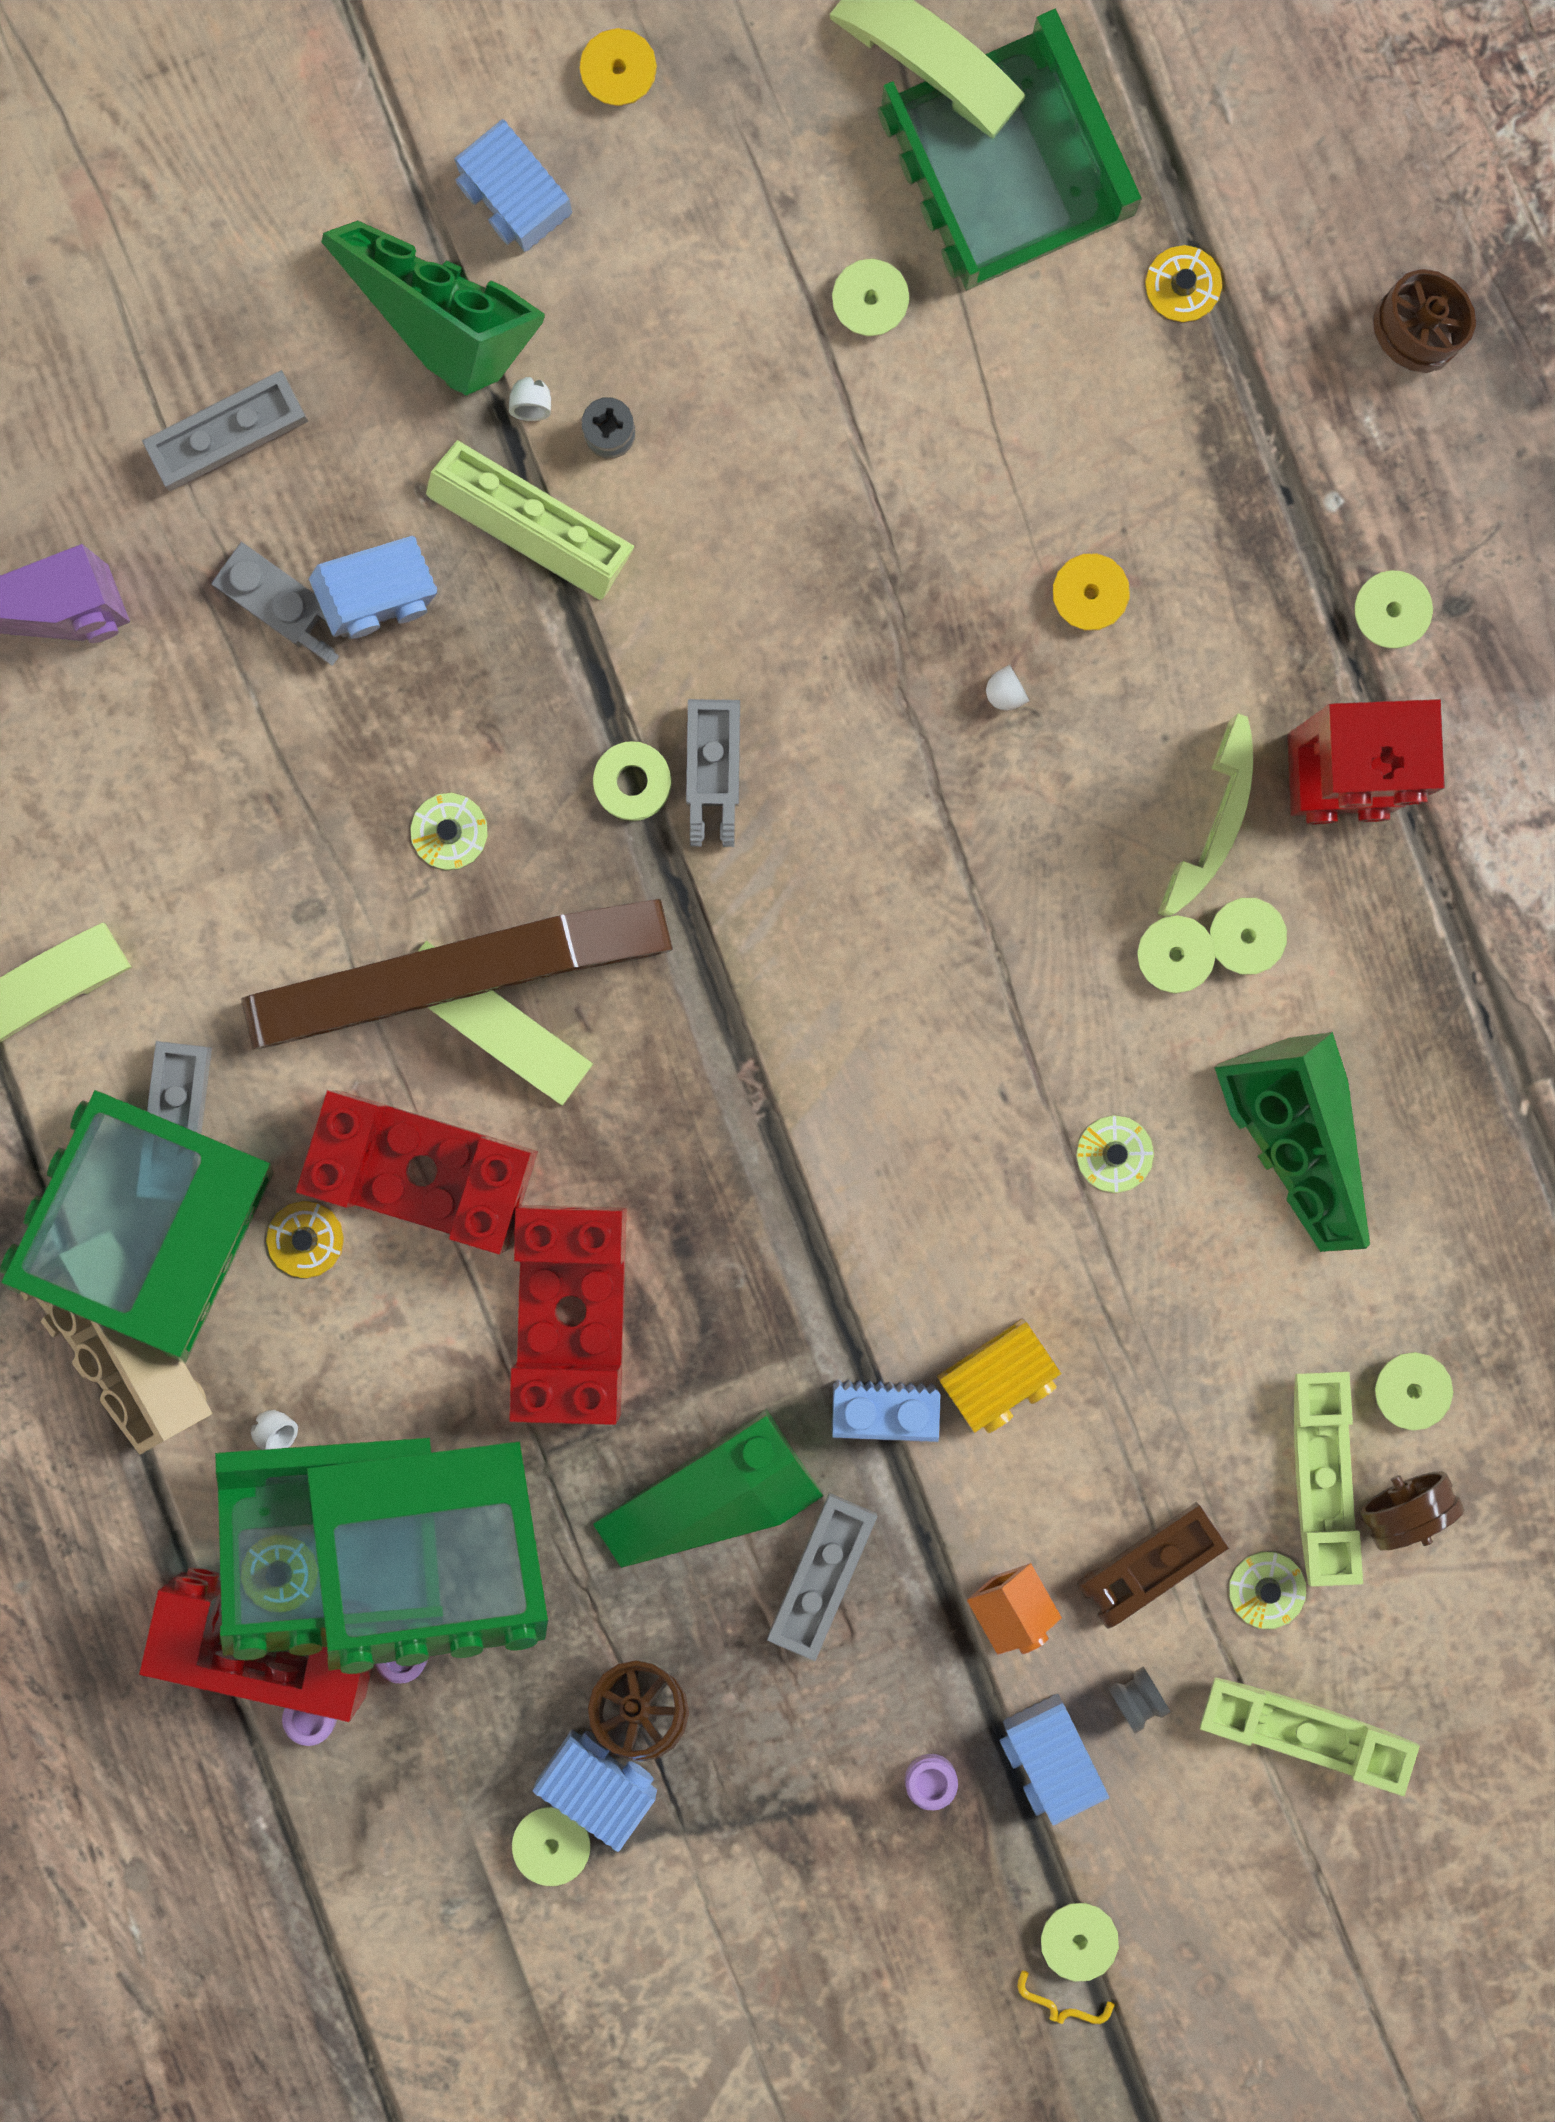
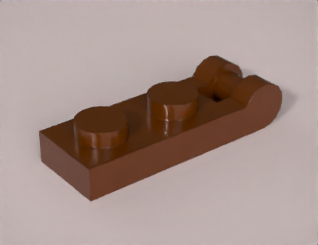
[1077,1502,1229,1629]

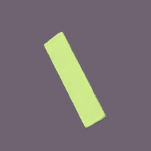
[426,440,634,600]

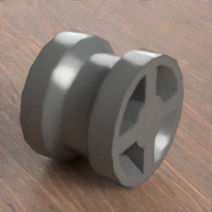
[582,397,635,459]
[1107,1666,1171,1734]

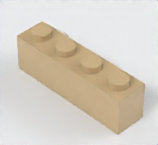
[20,1231,213,1455]

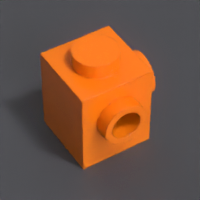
[967,1563,1062,1655]

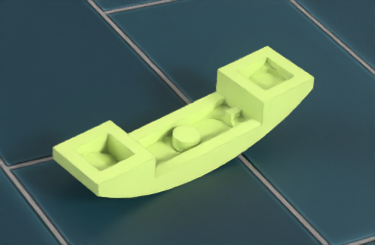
[830,0,1025,139]
[1158,713,1253,917]
[0,923,132,1042]
[418,941,593,1105]
[1294,1372,1363,1586]
[1199,1677,1420,1797]

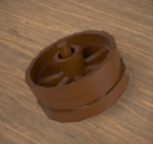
[1373,269,1476,373]
[1360,1471,1465,1551]
[588,1660,689,1762]

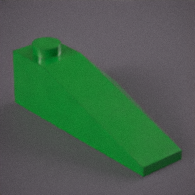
[321,220,545,396]
[1214,1032,1370,1252]
[593,1408,824,1568]

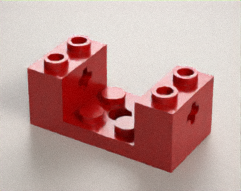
[1287,699,1445,825]
[296,1090,538,1255]
[509,1205,627,1425]
[139,1567,372,1722]

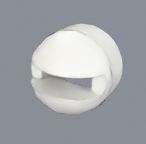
[509,377,551,421]
[986,665,1029,710]
[251,1410,298,1450]

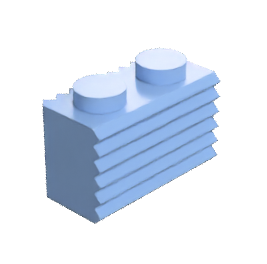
[454,119,572,252]
[309,535,437,639]
[832,1379,941,1442]
[1000,1694,1110,1826]
[533,1729,657,1852]

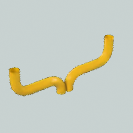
[1017,1970,1115,2024]

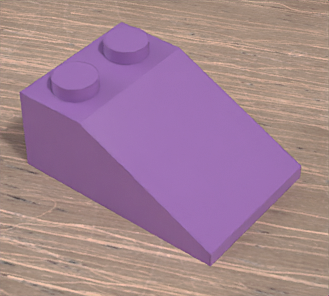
[0,544,130,643]

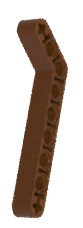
[241,899,673,1050]

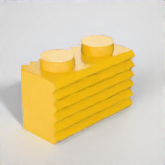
[937,1318,1062,1433]

